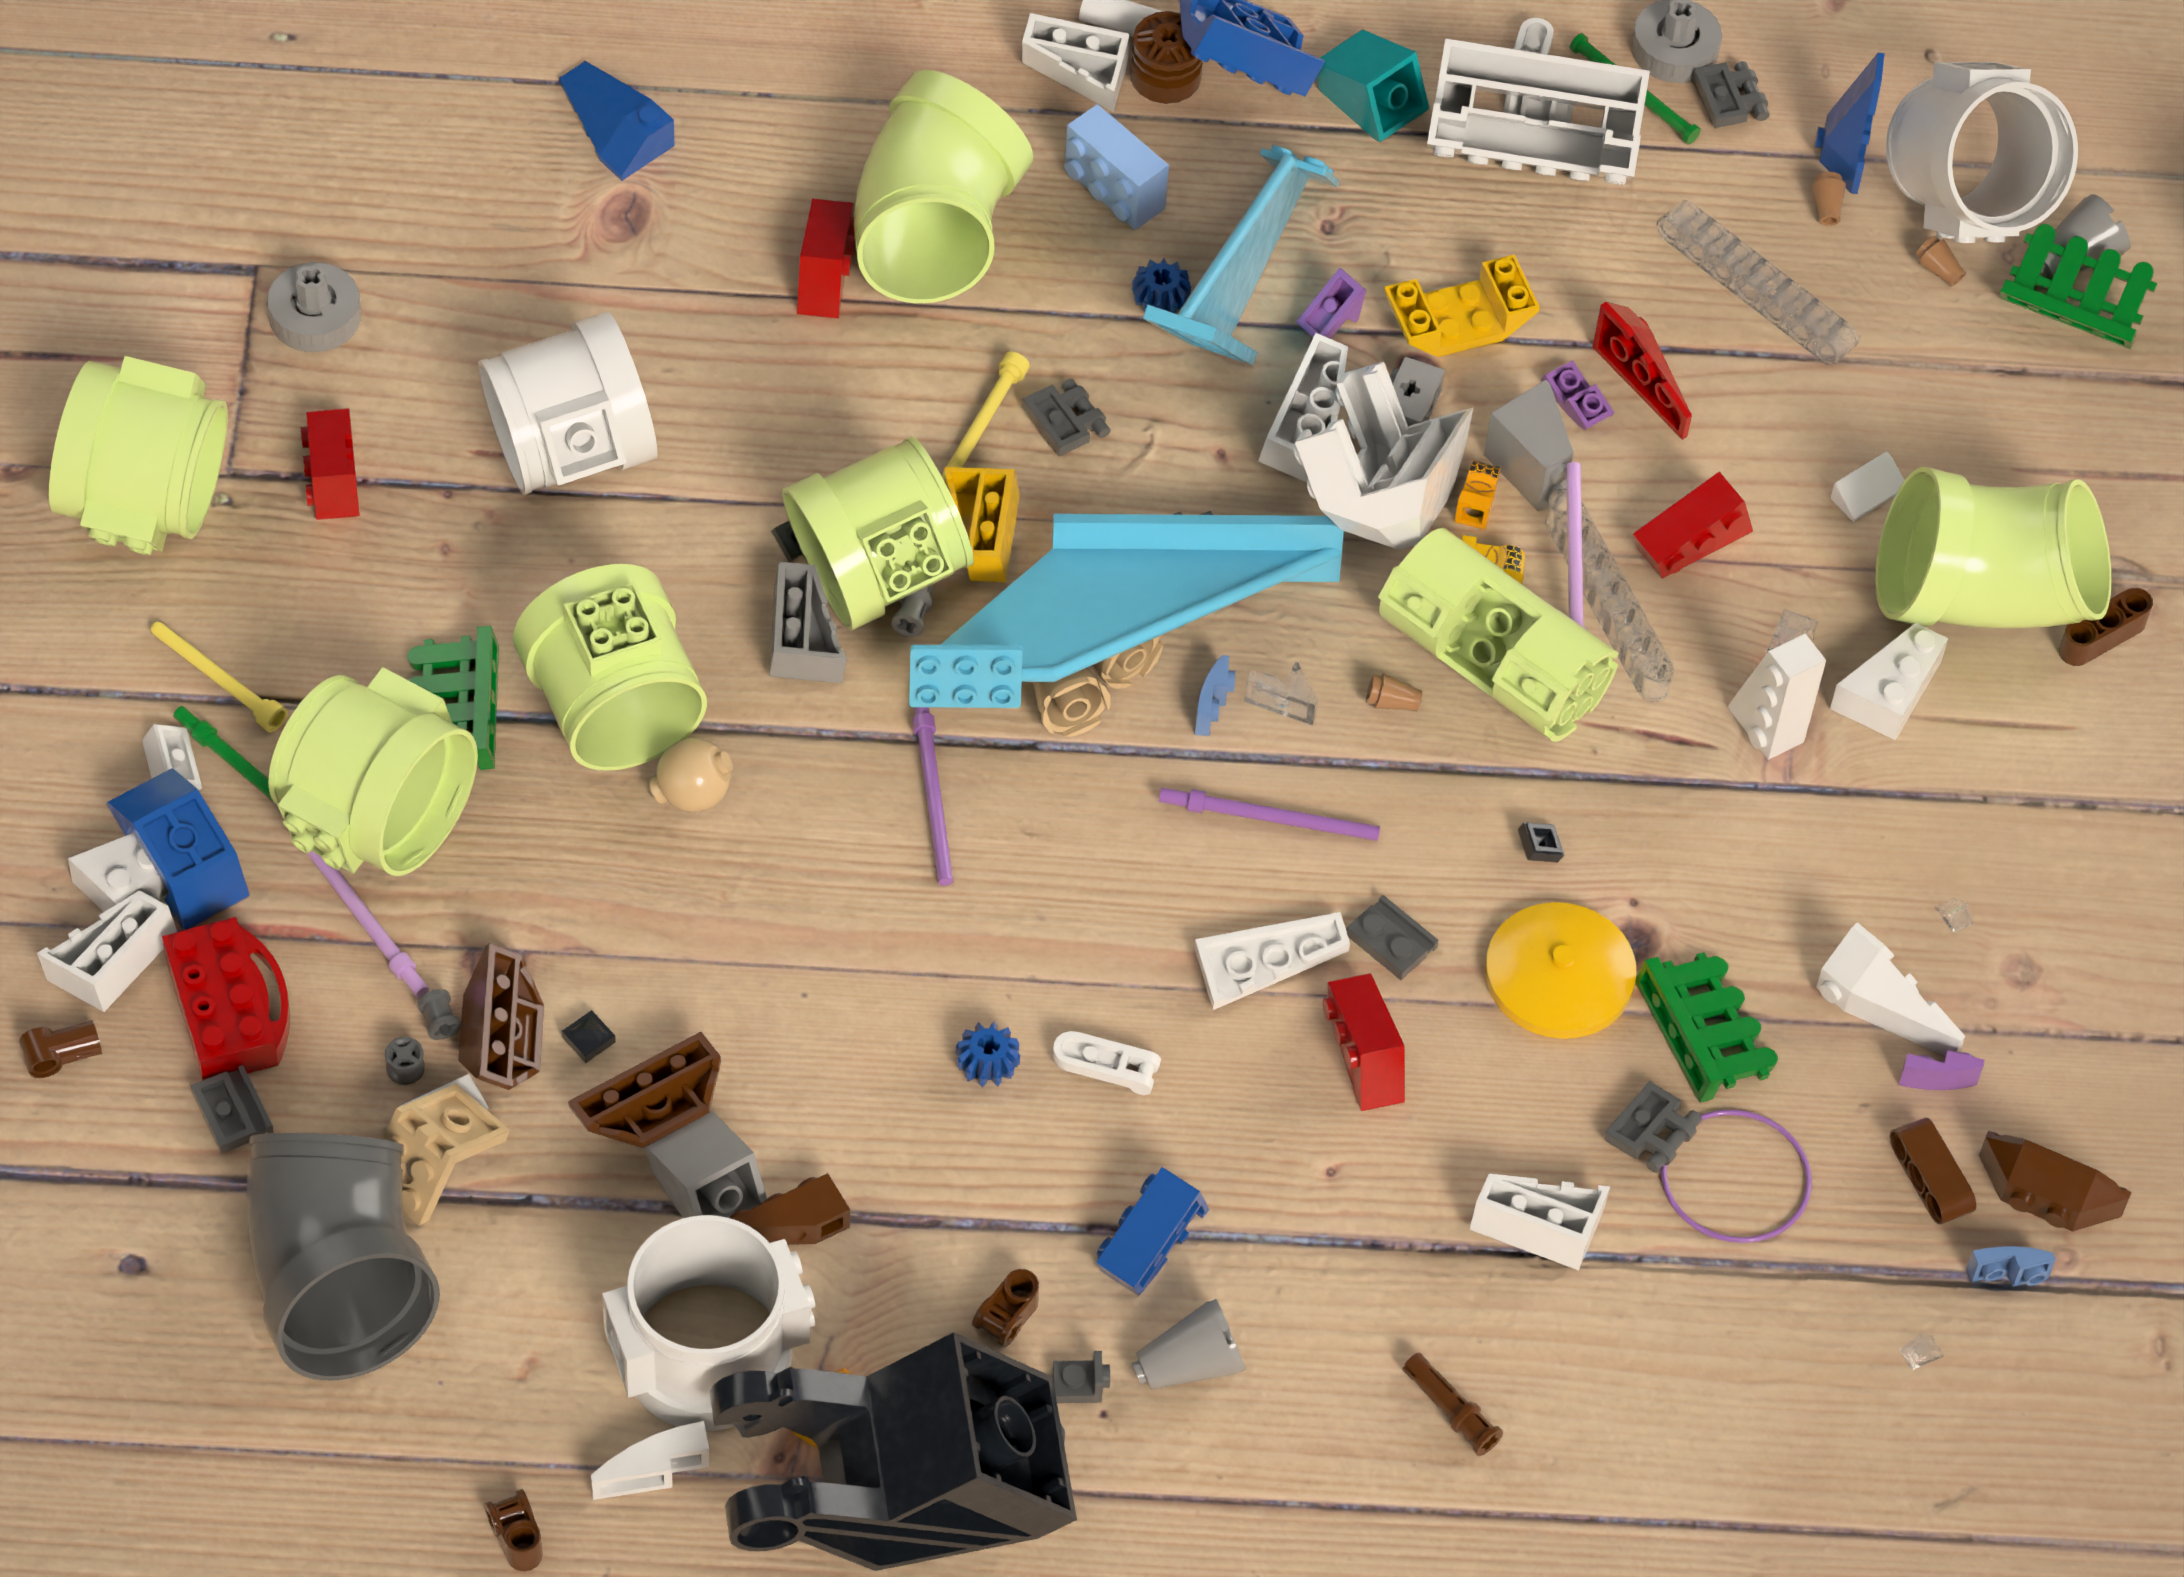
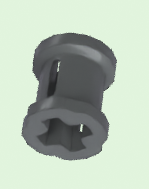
[417,989,461,1040]

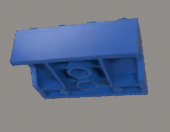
[1179,0,1325,97]

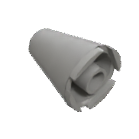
[2040,194,2131,280]
[1132,1299,1246,1389]

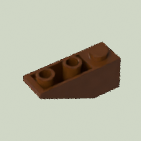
[730,1173,850,1245]

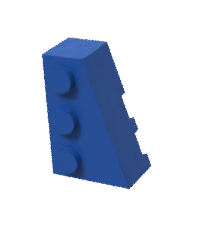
[1096,1167,1209,1296]

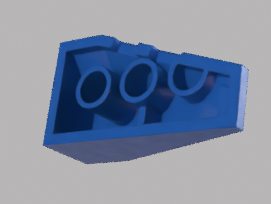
[1815,53,1885,194]

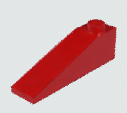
[1592,302,1692,440]

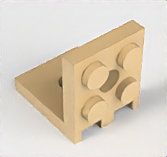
[382,1083,510,1226]

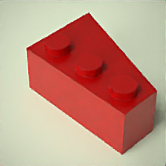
[1633,471,1753,579]
[1323,973,1405,1111]

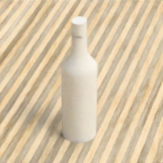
[1079,0,1163,37]

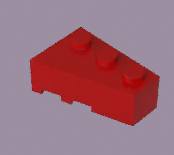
[797,198,855,319]
[300,408,360,520]

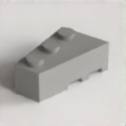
[769,562,847,683]

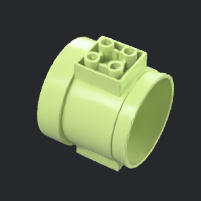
[49,356,228,555]
[782,436,974,631]
[513,564,707,771]
[268,667,478,876]

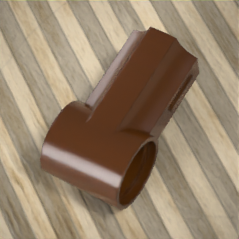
[19,1020,102,1078]

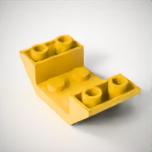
[1384,254,1540,357]

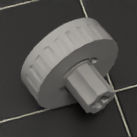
[1631,0,1722,83]
[267,262,361,352]

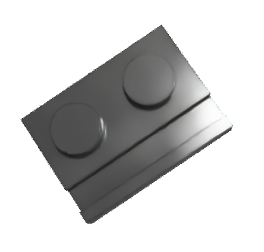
[1346,895,1439,980]
[191,1065,274,1154]

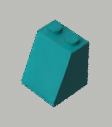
[1316,29,1430,142]

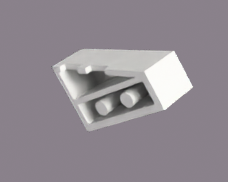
[1022,13,1130,112]
[37,890,177,1012]

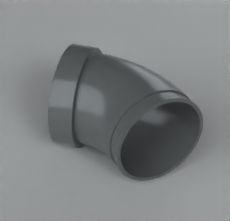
[246,1133,440,1381]

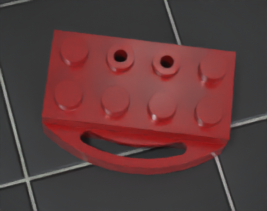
[162,917,290,1081]

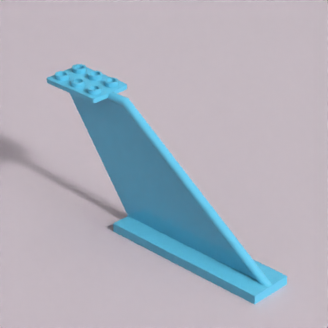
[1143,145,1339,365]
[909,514,1344,708]

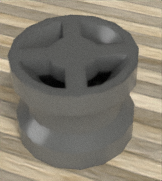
[385,1037,425,1085]

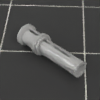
[891,584,934,637]

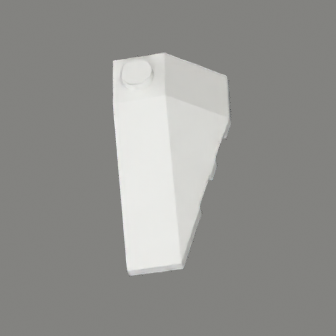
[1816,922,1965,1056]

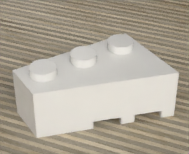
[1830,623,1948,740]
[68,833,169,912]
[1469,1174,1610,1270]

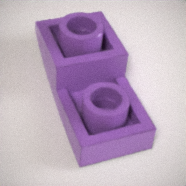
[1541,360,1615,430]
[1899,1050,1985,1090]

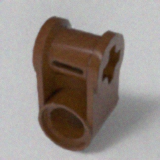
[972,1269,1039,1347]
[484,1489,543,1571]

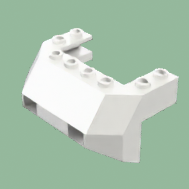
[1427,38,1650,185]
[1294,361,1473,550]

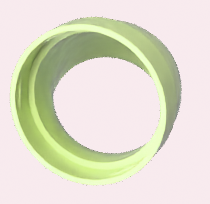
[854,70,1033,303]
[1875,467,2111,628]

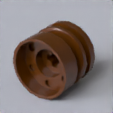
[1130,11,1203,104]

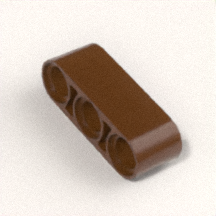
[2059,588,2153,666]
[1890,1117,1977,1225]

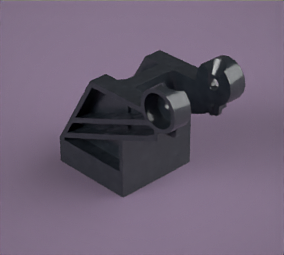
[709,1332,1077,1571]

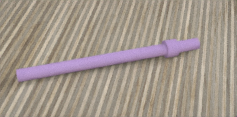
[1566,462,1587,630]
[308,851,429,998]

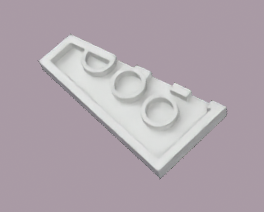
[1194,912,1350,1010]

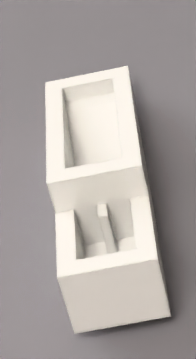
[591,1421,709,1500]

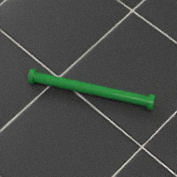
[1569,33,1701,145]

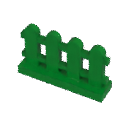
[2000,224,2157,349]
[407,626,499,770]
[1635,952,1778,1103]

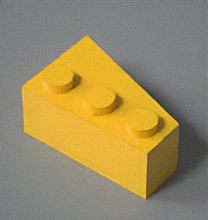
[944,467,1020,582]

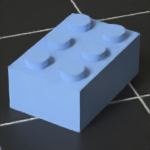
[1064,104,1169,230]

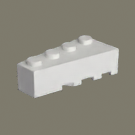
[1258,333,1348,482]
[1727,634,1826,760]

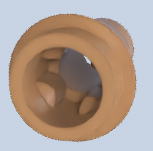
[1811,172,1846,226]
[1915,235,1966,287]
[1366,673,1422,712]

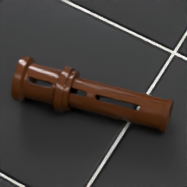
[1402,1352,1503,1456]

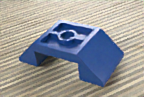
[106,768,250,930]

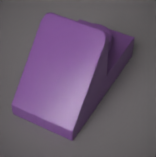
[1296,268,1366,339]

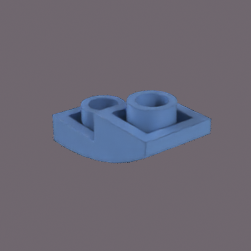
[1195,655,1235,736]
[1966,1246,2056,1287]

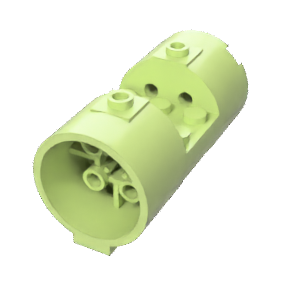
[1378,528,1619,742]

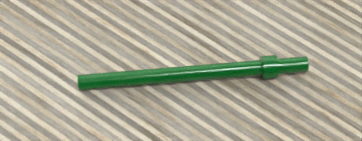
[173,706,277,805]

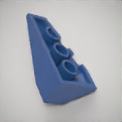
[559,61,675,181]

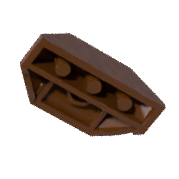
[458,943,544,1090]
[568,1032,721,1148]
[1979,1131,2132,1232]

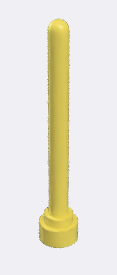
[941,351,1030,488]
[150,622,288,733]

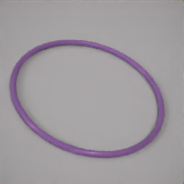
[1661,1110,1812,1243]

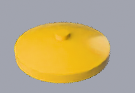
[1485,902,1636,1039]

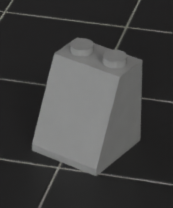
[1484,380,1574,511]
[644,1109,767,1218]

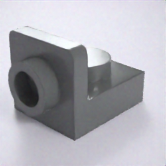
[1053,1351,1110,1403]

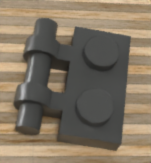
[1693,61,1770,128]
[1022,379,1111,456]
[1605,1081,1702,1173]

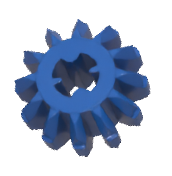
[1132,258,1192,314]
[956,1021,1021,1088]

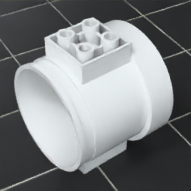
[1886,62,2078,243]
[478,311,658,495]
[602,1215,815,1431]

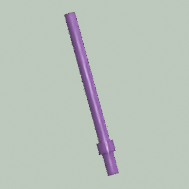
[912,707,953,886]
[1159,788,1380,841]

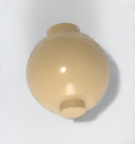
[649,738,733,812]

